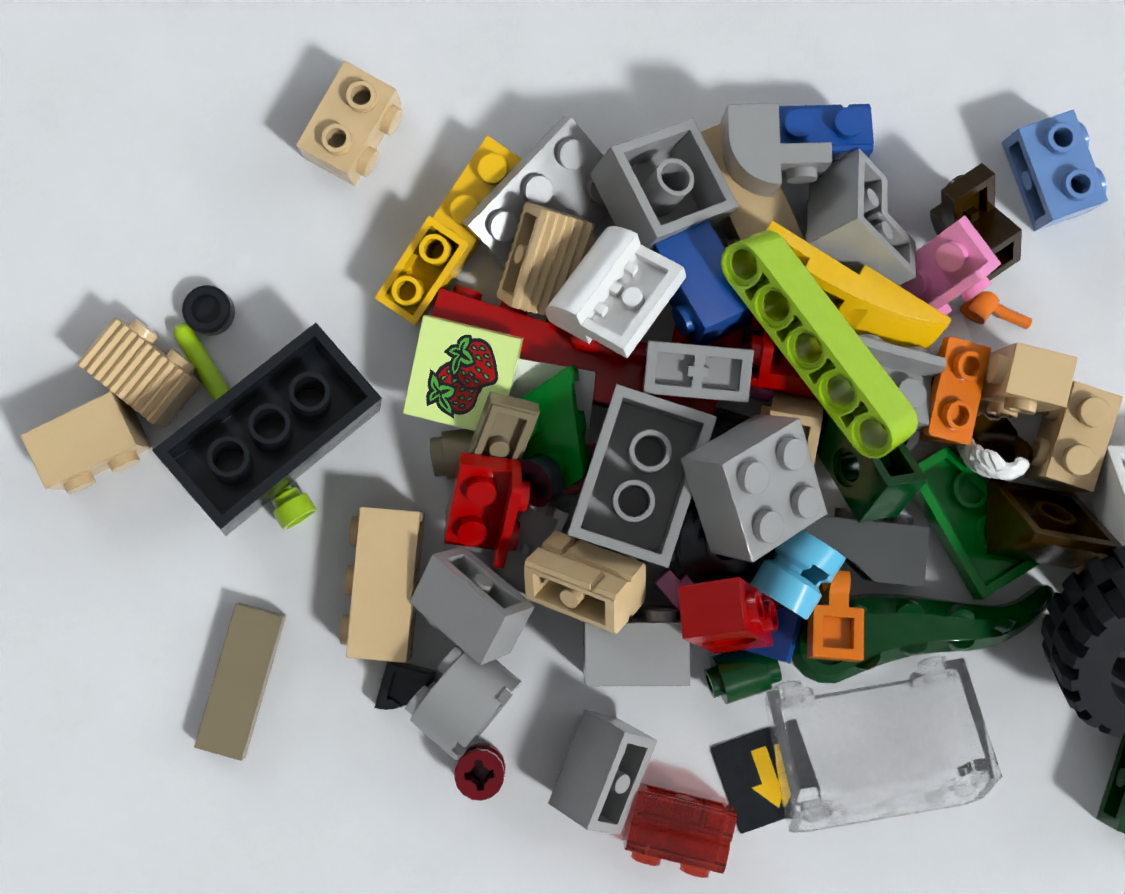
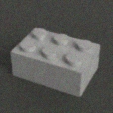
[567,384,717,568]

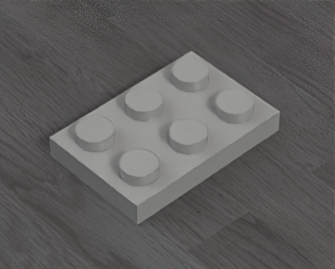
[462,115,608,269]

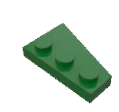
[914,446,1040,600]

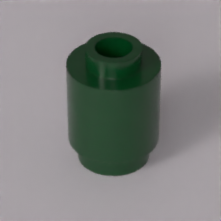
[704,650,782,704]

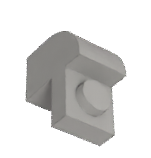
[721,103,832,197]

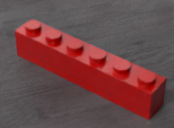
[431,285,718,415]

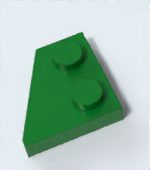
[520,364,591,490]

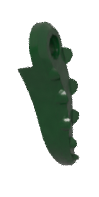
[791,584,1054,683]

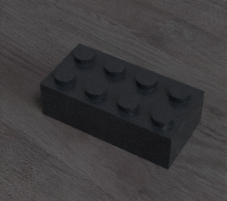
[152,322,382,536]

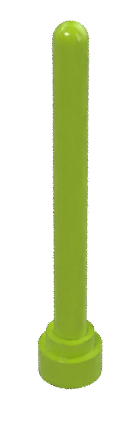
[173,323,317,530]

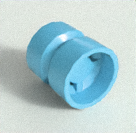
[750,530,846,620]

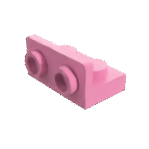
[899,216,1001,315]

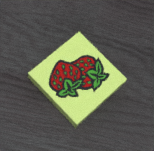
[403,315,524,431]

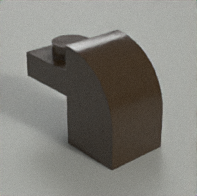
[930,163,1022,280]

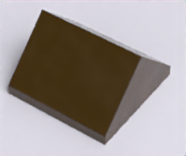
[987,479,1122,569]

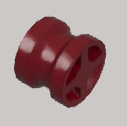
[454,743,506,801]

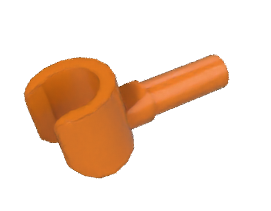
[960,291,1032,329]

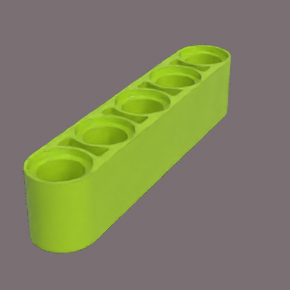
[721,230,918,459]

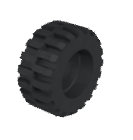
[1041,545,1125,739]

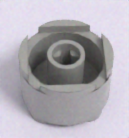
[405,646,522,761]

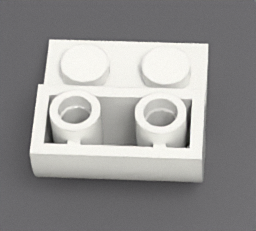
[545,226,686,358]

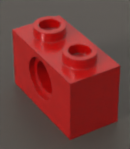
[678,577,778,654]

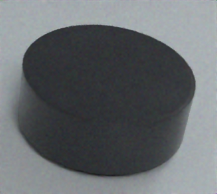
[182,285,235,336]
[520,454,564,507]

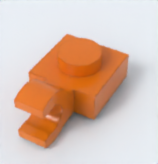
[807,570,864,662]

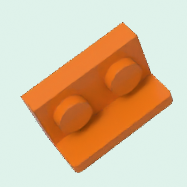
[920,337,991,446]

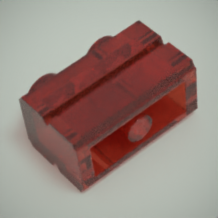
[623,783,737,878]

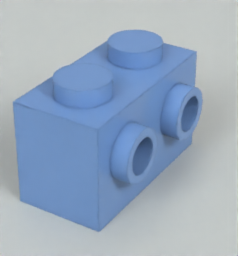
[1002,109,1108,231]

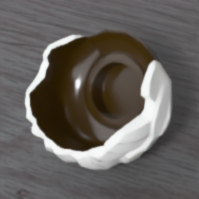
[957,413,1034,481]

